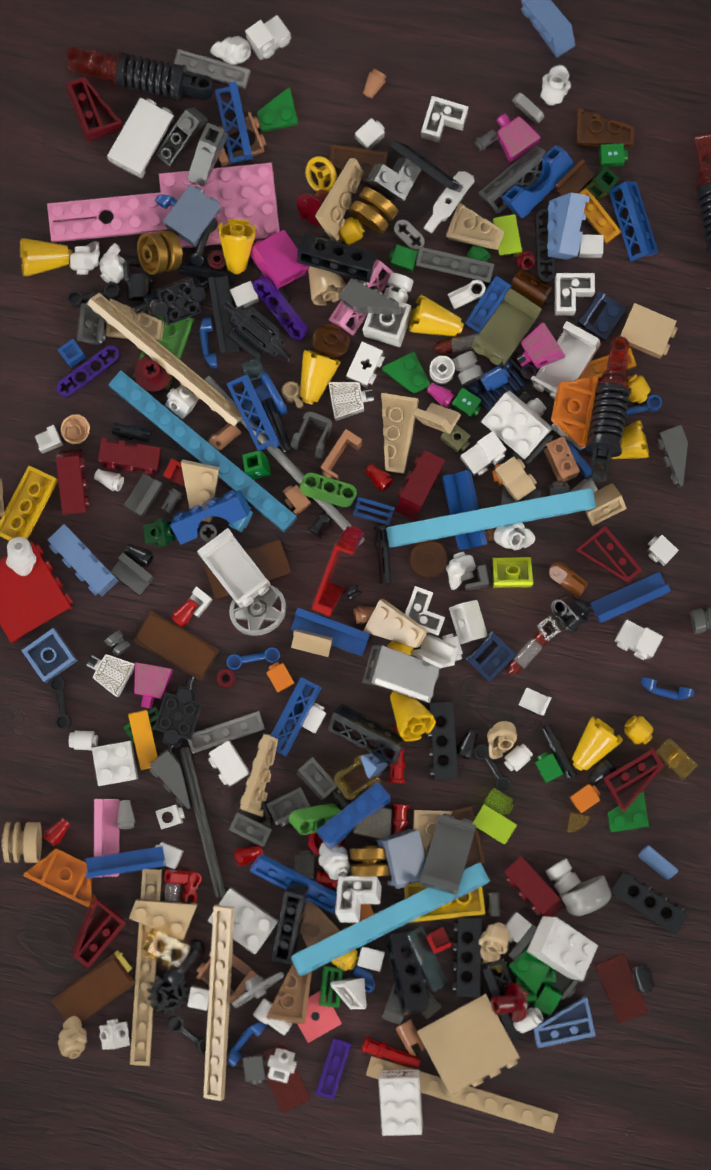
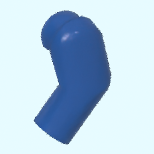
[352,966,375,993]

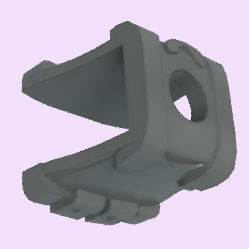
[291,412,332,459]

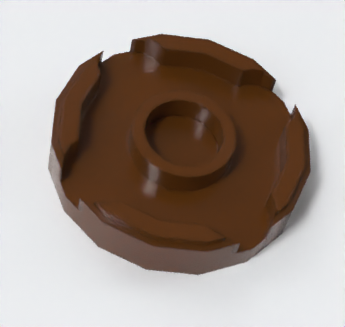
[312,324,350,358]
[409,540,448,578]

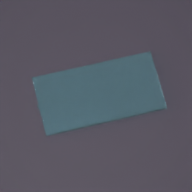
[407,926,448,992]

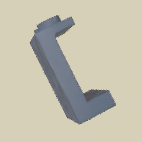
[163,185,221,247]
[377,829,426,888]

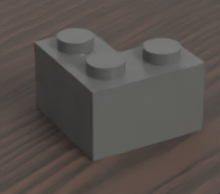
[366,158,421,201]

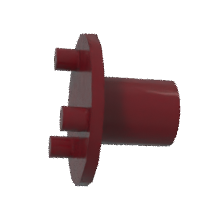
[296,189,329,226]
[134,355,172,392]
[491,983,528,1022]

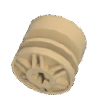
[2,822,42,863]

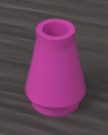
[427,383,456,408]

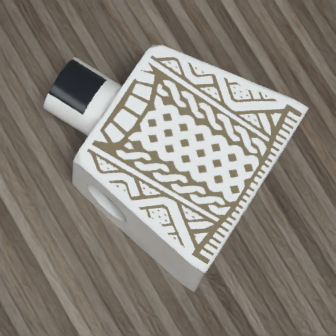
[329,382,374,421]
[87,654,135,697]

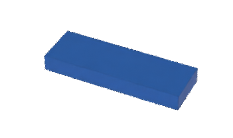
[464,276,512,333]

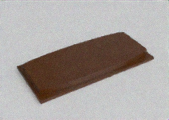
[204,539,292,600]
[133,610,220,682]
[51,954,135,1023]

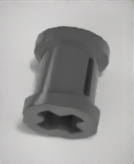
[200,524,218,543]

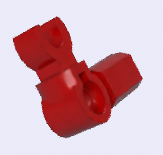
[164,870,202,902]

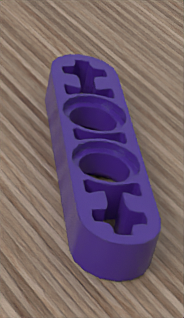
[253,276,308,341]
[57,345,120,398]

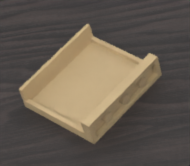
[417,994,520,1097]

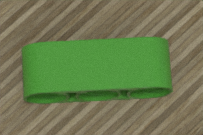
[300,473,357,507]
[289,804,341,835]

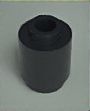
[631,964,655,994]

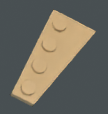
[315,158,364,242]
[381,393,419,474]
[240,734,278,817]

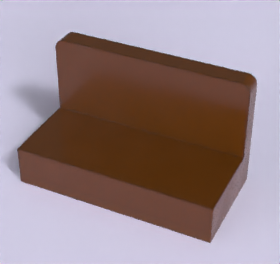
[554,159,595,196]
[510,269,553,308]

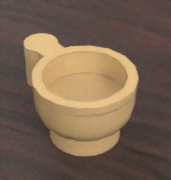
[281,381,303,409]

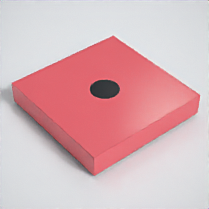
[298,991,342,1043]

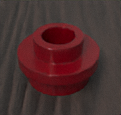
[208,250,226,270]
[516,251,535,270]
[216,669,236,688]

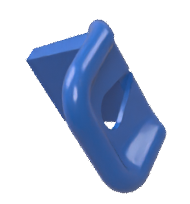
[240,372,288,423]

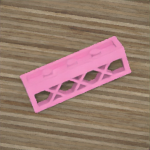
[329,260,394,336]

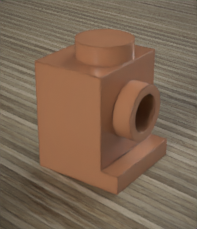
[283,485,311,516]

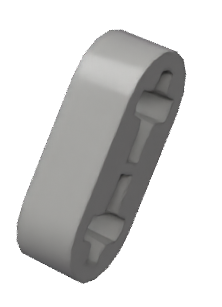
[512,93,545,124]
[394,220,425,251]

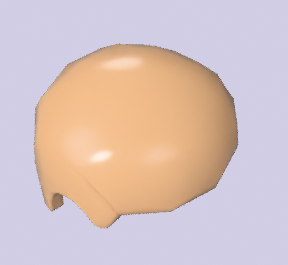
[60,414,90,444]

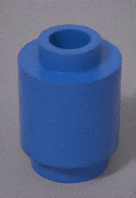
[480,366,510,391]

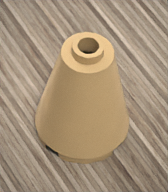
[308,266,347,305]

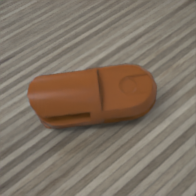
[549,562,588,597]

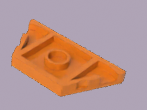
[551,375,599,447]
[23,848,92,907]

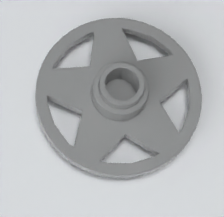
[229,586,286,636]
[233,972,284,1007]

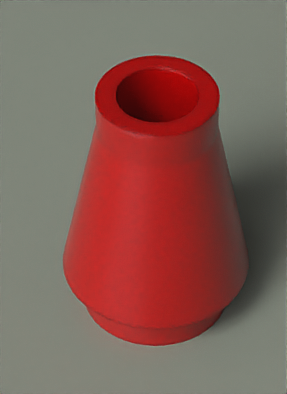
[365,464,393,491]
[171,598,199,627]
[43,818,70,847]
[233,845,263,866]

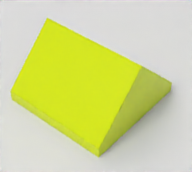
[493,557,533,588]

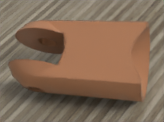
[208,423,241,451]
[395,1020,425,1056]

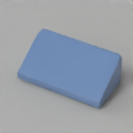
[361,753,389,779]
[638,845,678,880]

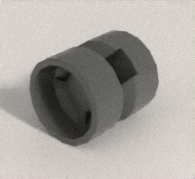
[690,607,711,634]

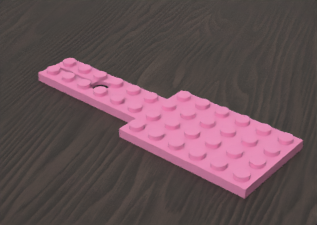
[47,163,280,248]

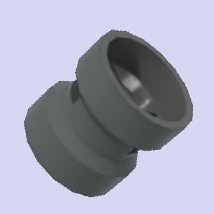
[104,630,131,657]

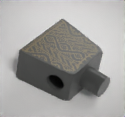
[354,807,392,839]

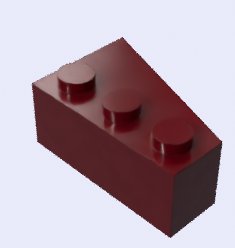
[66,77,123,142]
[98,437,162,475]
[56,449,90,515]
[395,450,445,521]
[576,526,643,582]
[603,749,664,814]
[504,856,565,917]
[71,895,126,968]

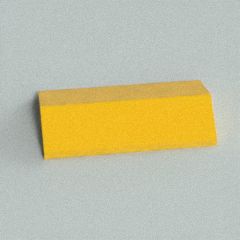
[0,466,58,541]
[404,882,485,923]

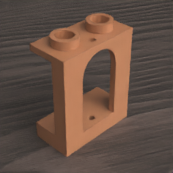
[214,112,266,167]
[321,429,362,481]
[543,436,580,482]
[196,952,258,1005]

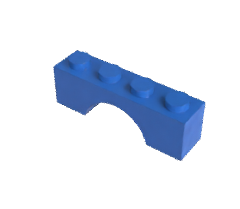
[502,145,576,218]
[170,490,251,545]
[317,782,391,850]

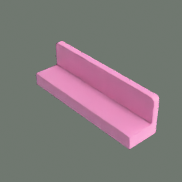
[94,799,120,877]

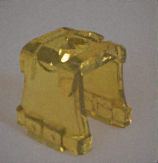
[334,754,382,799]

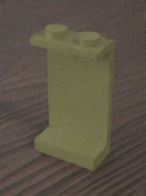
[471,288,542,368]

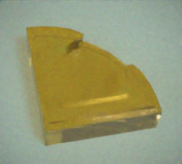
[567,813,590,832]

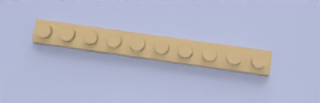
[87,293,246,426]
[130,869,162,1066]
[203,905,235,1101]
[366,1056,558,1133]

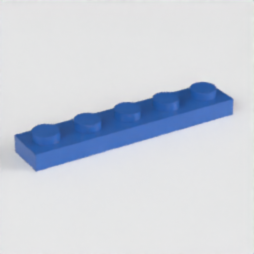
[250,854,337,914]

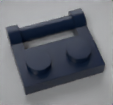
[577,291,626,341]
[465,631,516,682]

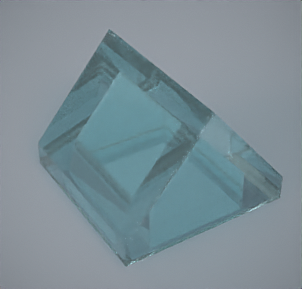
[242,358,264,381]

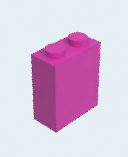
[250,230,309,289]

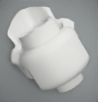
[211,36,251,65]
[541,65,571,105]
[70,241,100,275]
[99,243,126,284]
[494,523,535,550]
[6,537,37,576]
[446,552,476,590]
[319,842,350,880]

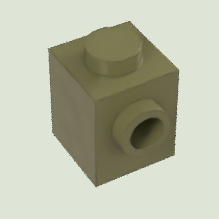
[440,424,471,453]

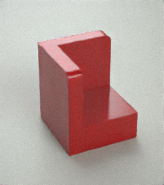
[163,458,185,487]
[426,927,452,954]

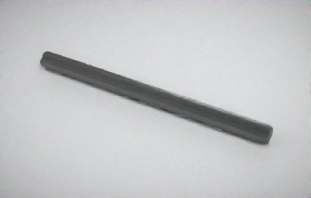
[179,747,226,898]

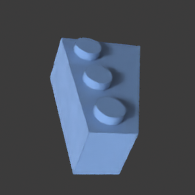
[521,0,575,58]
[547,192,590,260]
[533,995,595,1048]

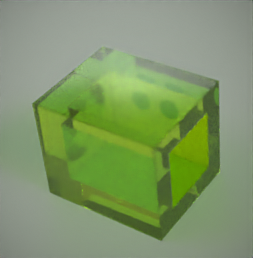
[483,787,514,816]

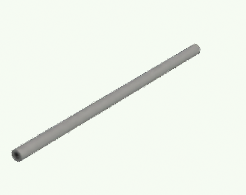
[204,376,365,546]

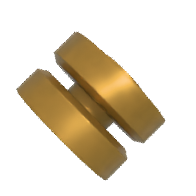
[349,187,398,234]
[137,229,183,275]
[350,846,391,877]

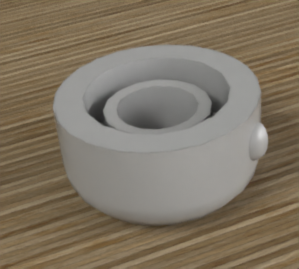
[560,875,611,916]

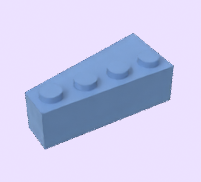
[48,524,119,596]

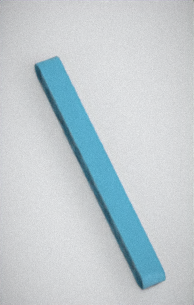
[386,488,596,547]
[291,863,490,976]

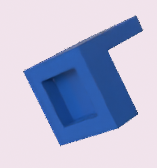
[57,339,87,368]

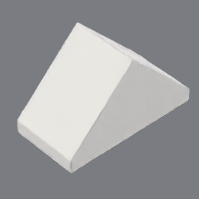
[330,978,367,1009]

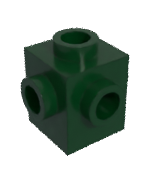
[143,519,175,547]

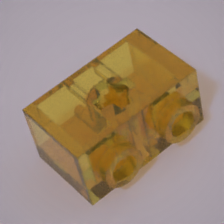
[655,738,698,779]

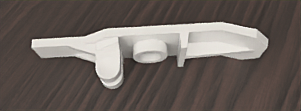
[424,171,474,233]

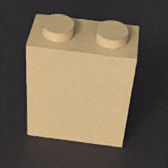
[618,303,678,359]

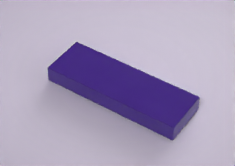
[315,1037,352,1100]

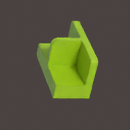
[493,214,522,257]
[473,804,517,844]

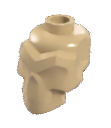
[487,721,517,759]
[479,923,510,962]
[58,1016,87,1059]

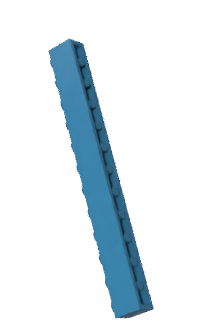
[108,370,297,533]

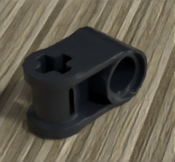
[551,595,588,633]

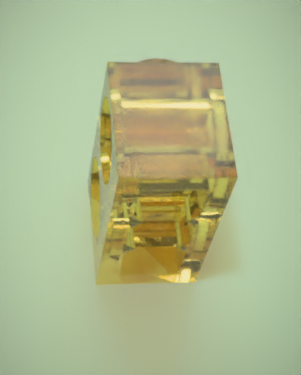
[141,928,190,968]

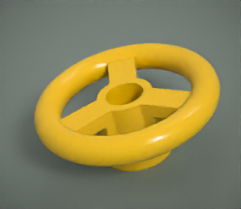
[306,156,337,193]

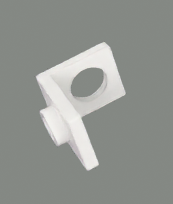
[519,688,551,716]
[156,804,185,829]

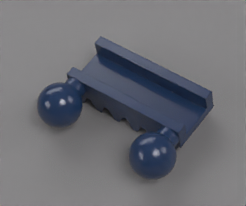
[467,360,526,412]

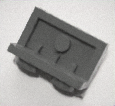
[76,303,107,345]
[266,787,311,827]

